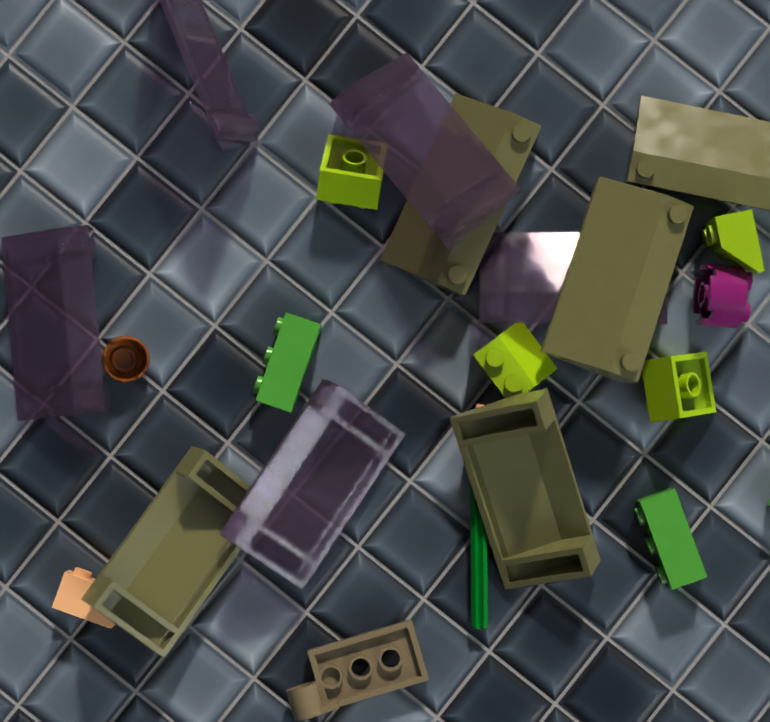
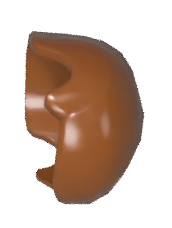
[101,335,150,383]

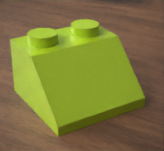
[316,134,389,210]
[701,209,765,276]
[471,319,558,399]
[642,351,716,422]

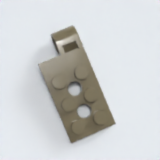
[286,619,429,721]

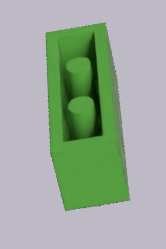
[253,312,322,413]
[634,488,707,590]

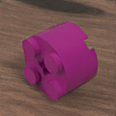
[693,263,753,328]

